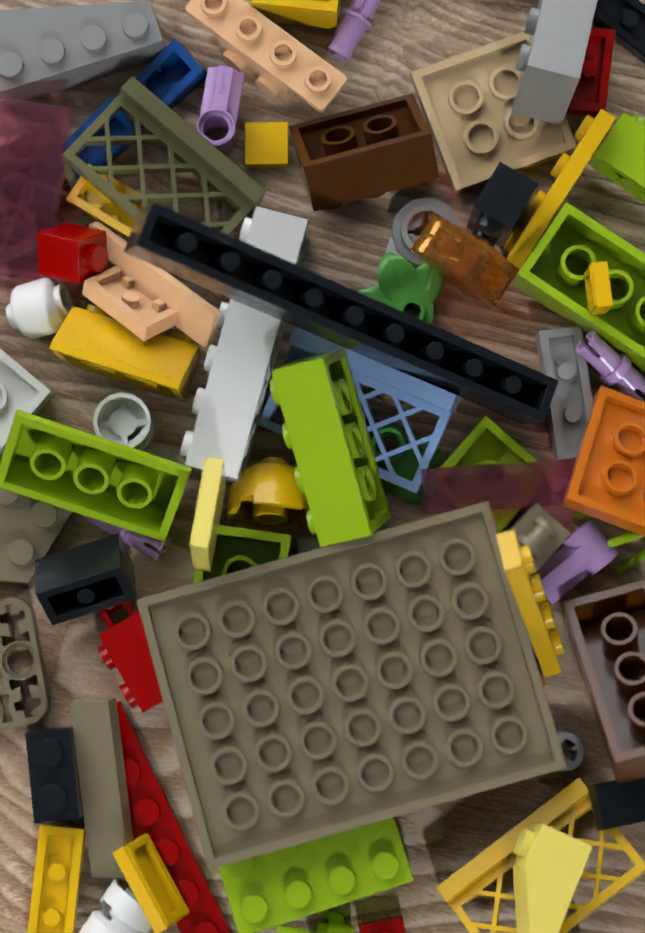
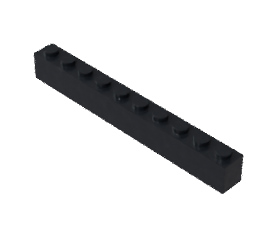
[123,202,558,424]

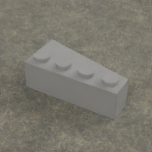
[0,0,165,108]
[511,0,598,125]

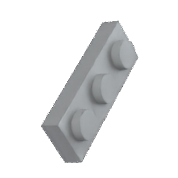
[535,326,593,462]

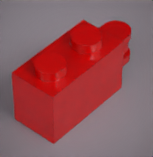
[97,601,163,713]

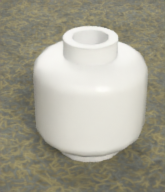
[6,277,74,339]

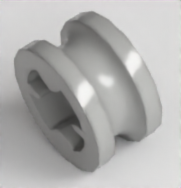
[556,731,584,772]

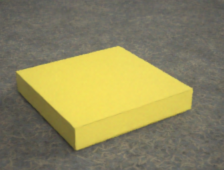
[190,457,226,573]

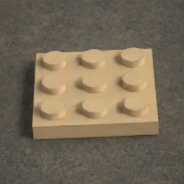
[410,31,577,195]

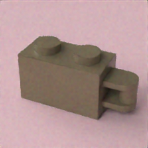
[508,503,571,575]

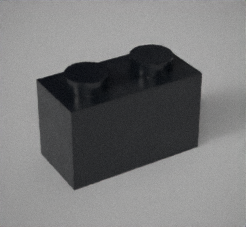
[466,162,538,248]
[35,533,136,626]
[25,725,83,824]

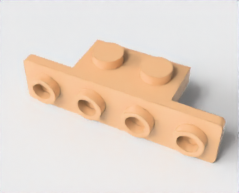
[185,0,347,112]
[82,221,220,348]

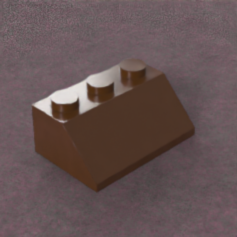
[289,93,439,212]

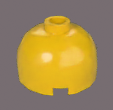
[227,457,309,535]

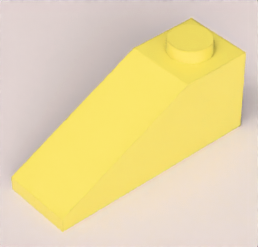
[513,823,593,933]

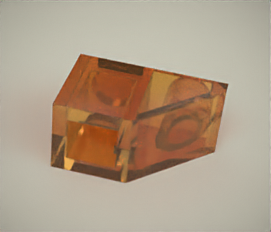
[410,214,519,307]

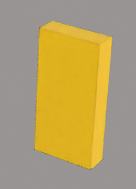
[112,833,190,933]

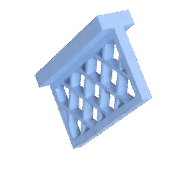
[258,327,461,494]

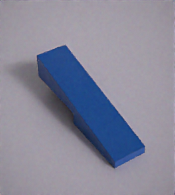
[50,39,207,181]

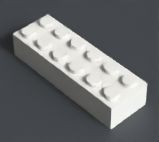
[180,206,309,484]

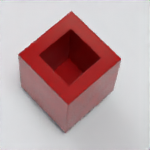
[37,222,108,284]

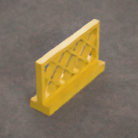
[436,778,645,933]

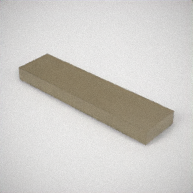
[69,698,134,878]

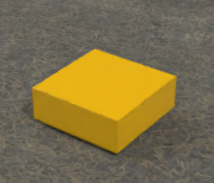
[245,122,289,168]
[584,261,613,315]

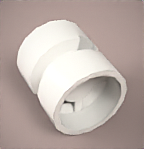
[93,392,157,451]
[79,878,152,933]

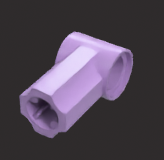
[196,65,245,156]
[533,519,619,605]

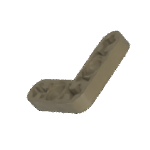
[0,597,50,730]

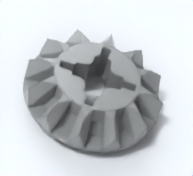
[392,198,461,265]

